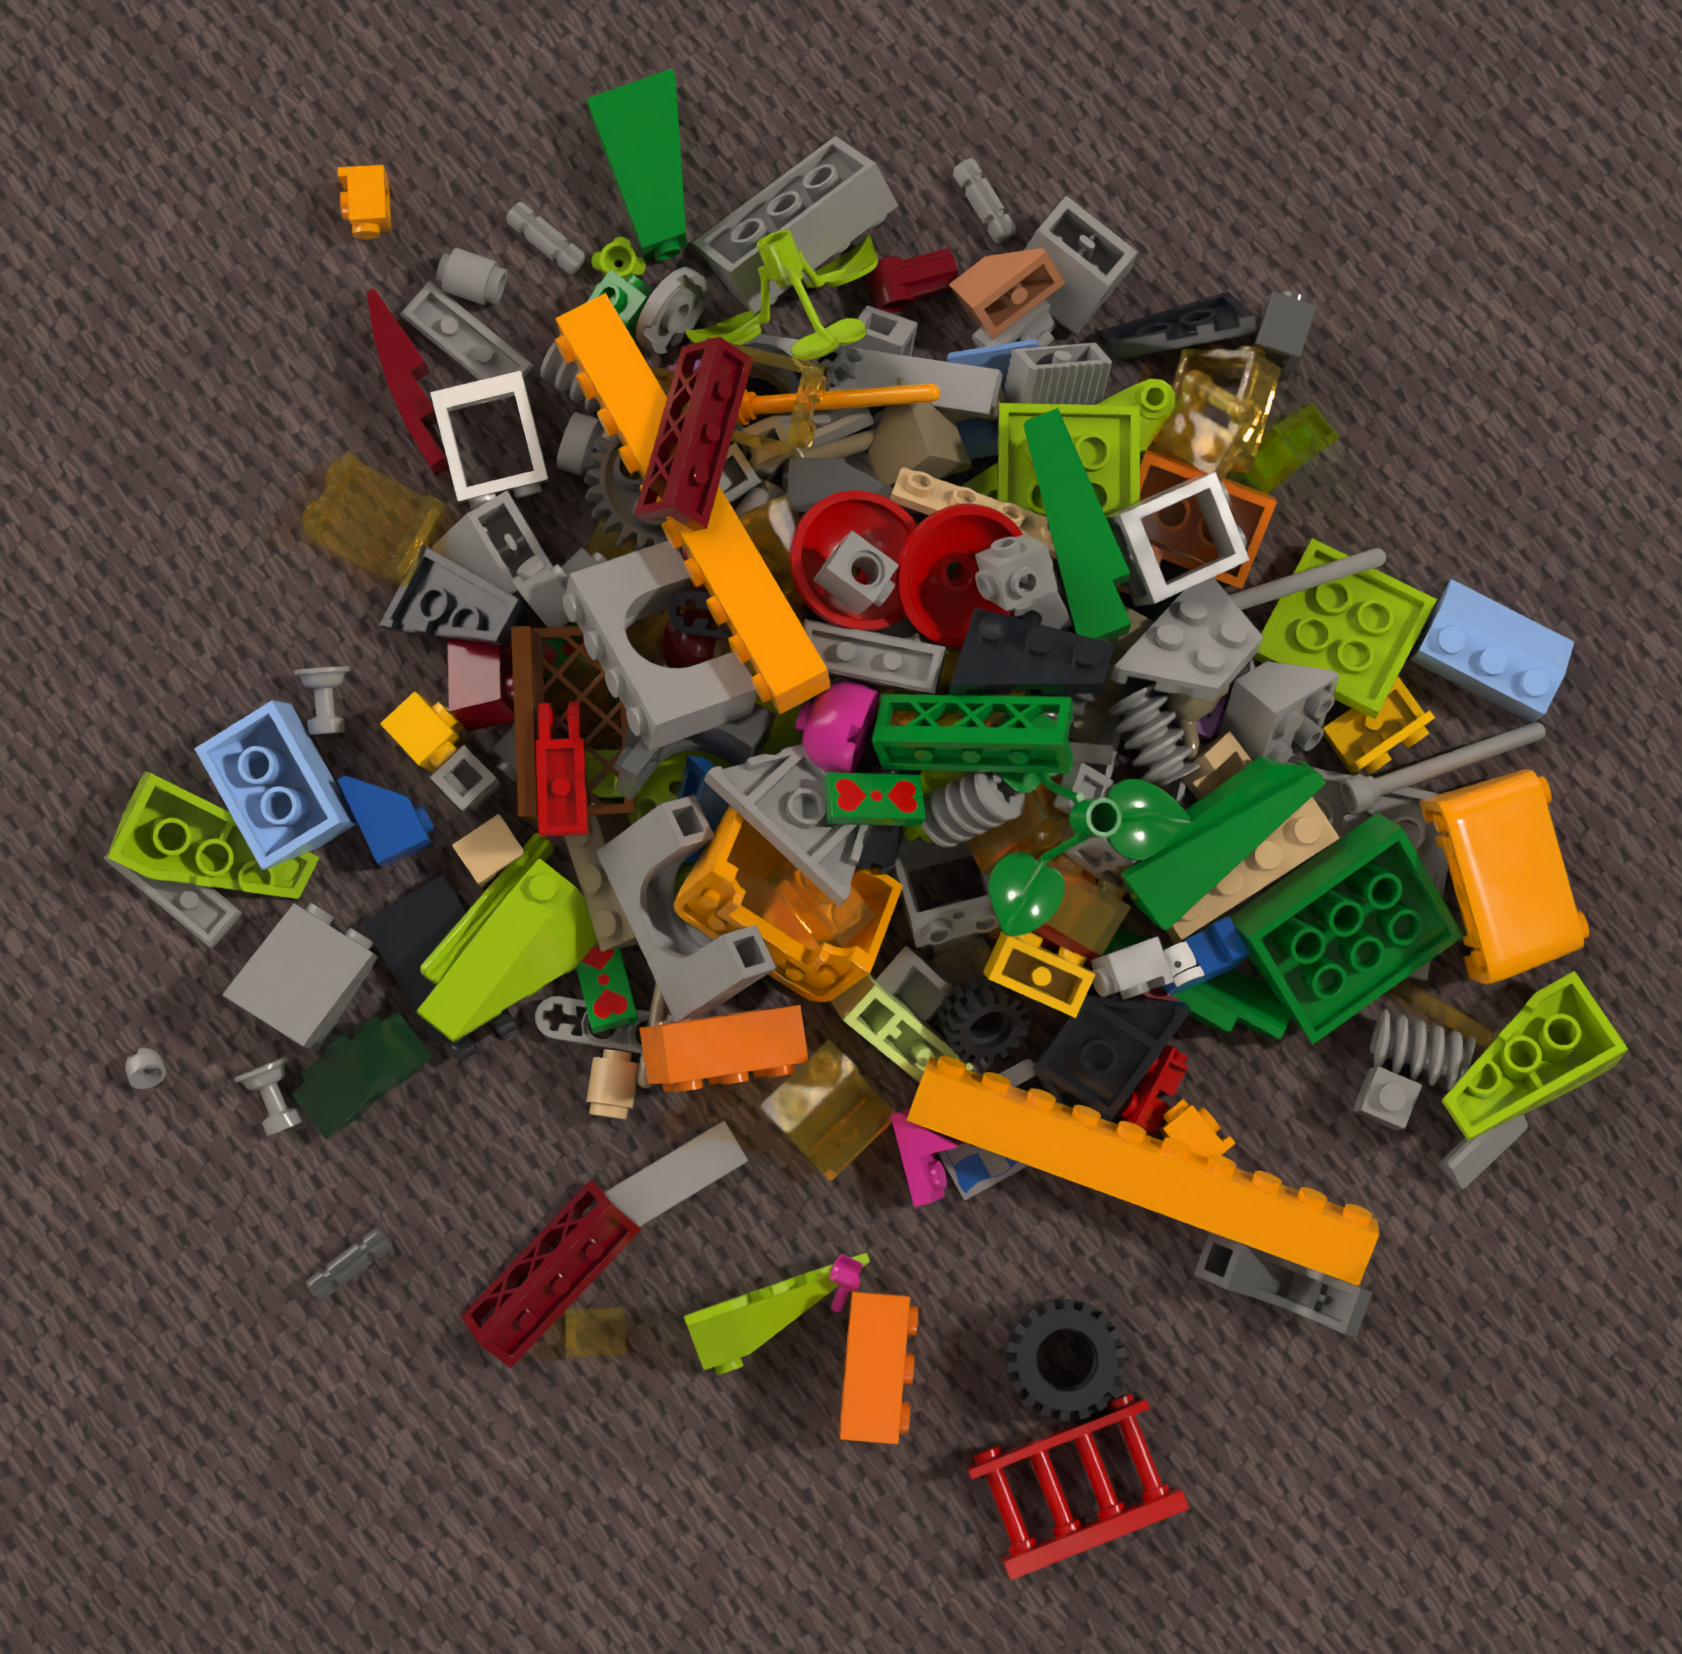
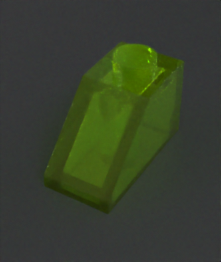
[1237,403,1341,494]

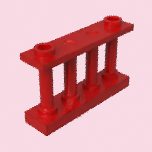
[966,1393,1190,1580]

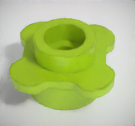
[591,237,646,280]

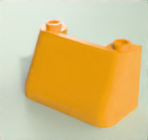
[1419,769,1589,985]
[674,805,903,1002]

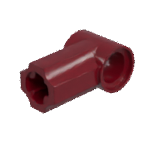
[864,248,958,314]

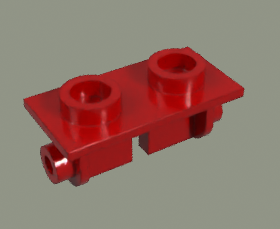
[1111,1045,1188,1136]

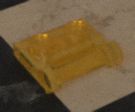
[1153,369,1263,482]

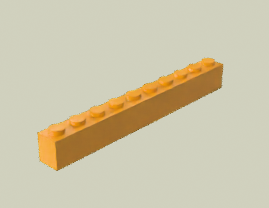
[554,293,831,715]
[906,1056,1379,1286]

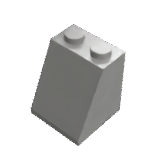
[223,903,379,1052]

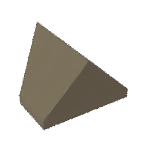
[868,377,972,488]

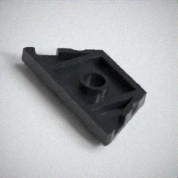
[1033,989,1190,1122]

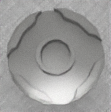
[636,267,708,355]

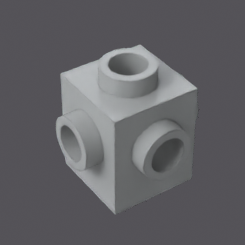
[975,534,1058,611]

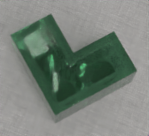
[292,1012,433,1139]

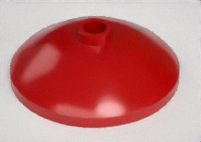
[789,490,918,632]
[896,503,1024,647]

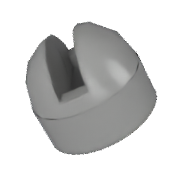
[125,1047,166,1089]

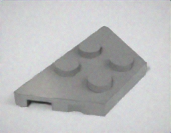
[1110,577,1263,702]
[704,744,869,908]

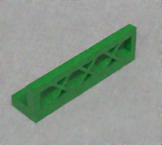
[872,694,1074,774]

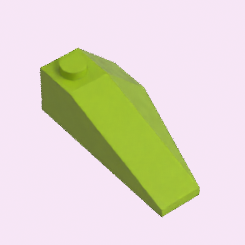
[107,772,320,899]
[417,858,597,1043]
[1442,971,1628,1141]
[684,1252,870,1375]

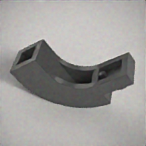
[614,703,776,801]
[1194,1232,1373,1338]

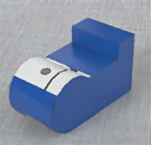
[1162,916,1250,996]

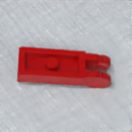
[535,702,589,837]

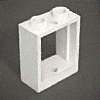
[430,371,550,509]

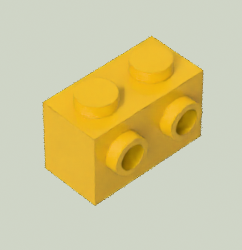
[380,691,468,773]
[983,931,1096,1018]

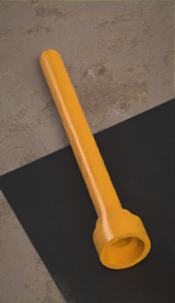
[735,384,941,426]

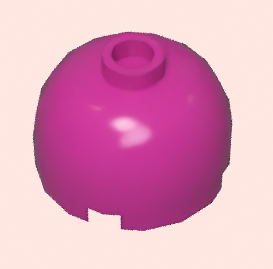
[795,682,879,773]

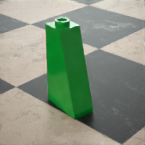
[586,68,687,262]

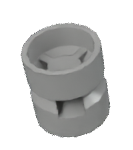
[556,411,628,477]

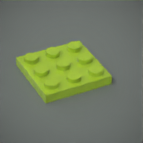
[997,403,1140,517]
[1253,538,1437,719]

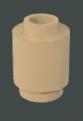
[586,1049,639,1120]

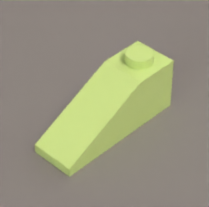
[830,973,973,1083]

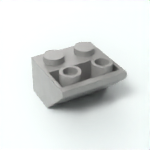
[1024,196,1138,337]
[432,491,553,601]
[1218,661,1339,763]

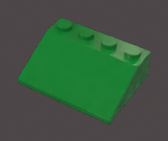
[1230,812,1463,1044]

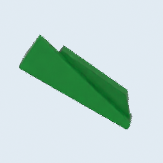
[1023,408,1131,641]
[1121,756,1325,930]
[1072,915,1291,1042]

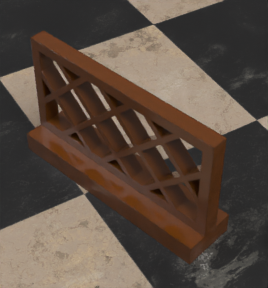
[511,626,636,821]

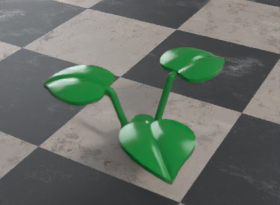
[988,713,1191,936]

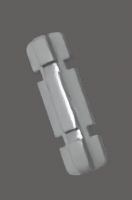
[953,158,1016,243]
[506,202,585,274]

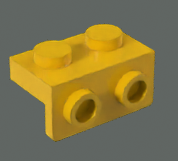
[1323,677,1435,776]

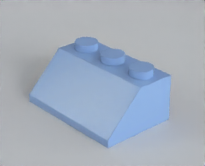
[1409,579,1574,723]
[195,700,358,870]

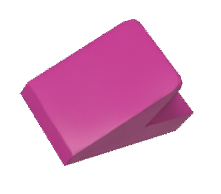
[890,1108,966,1207]

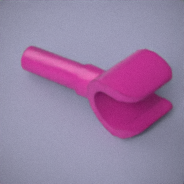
[830,1254,863,1312]

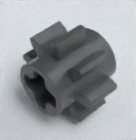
[803,343,863,388]

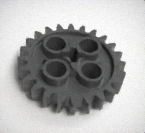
[584,434,734,553]

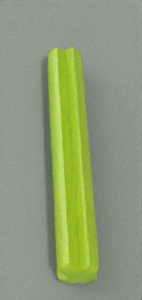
[420,833,554,985]

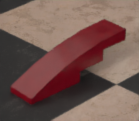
[366,288,449,477]

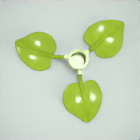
[685,230,878,361]

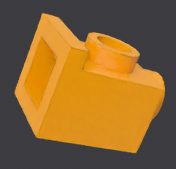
[338,165,391,240]
[1158,1098,1236,1158]

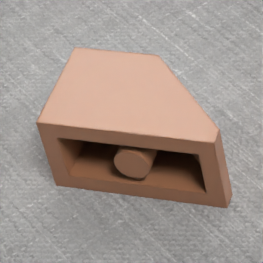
[949,248,1065,340]

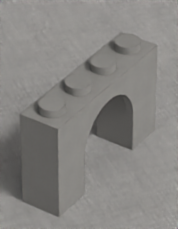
[562,540,757,751]
[596,795,776,1023]

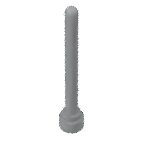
[1229,548,1386,610]
[1339,722,1546,815]

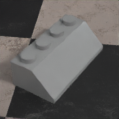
[692,136,899,314]

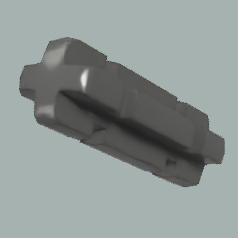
[306,1228,392,1301]

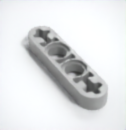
[535,996,692,1054]

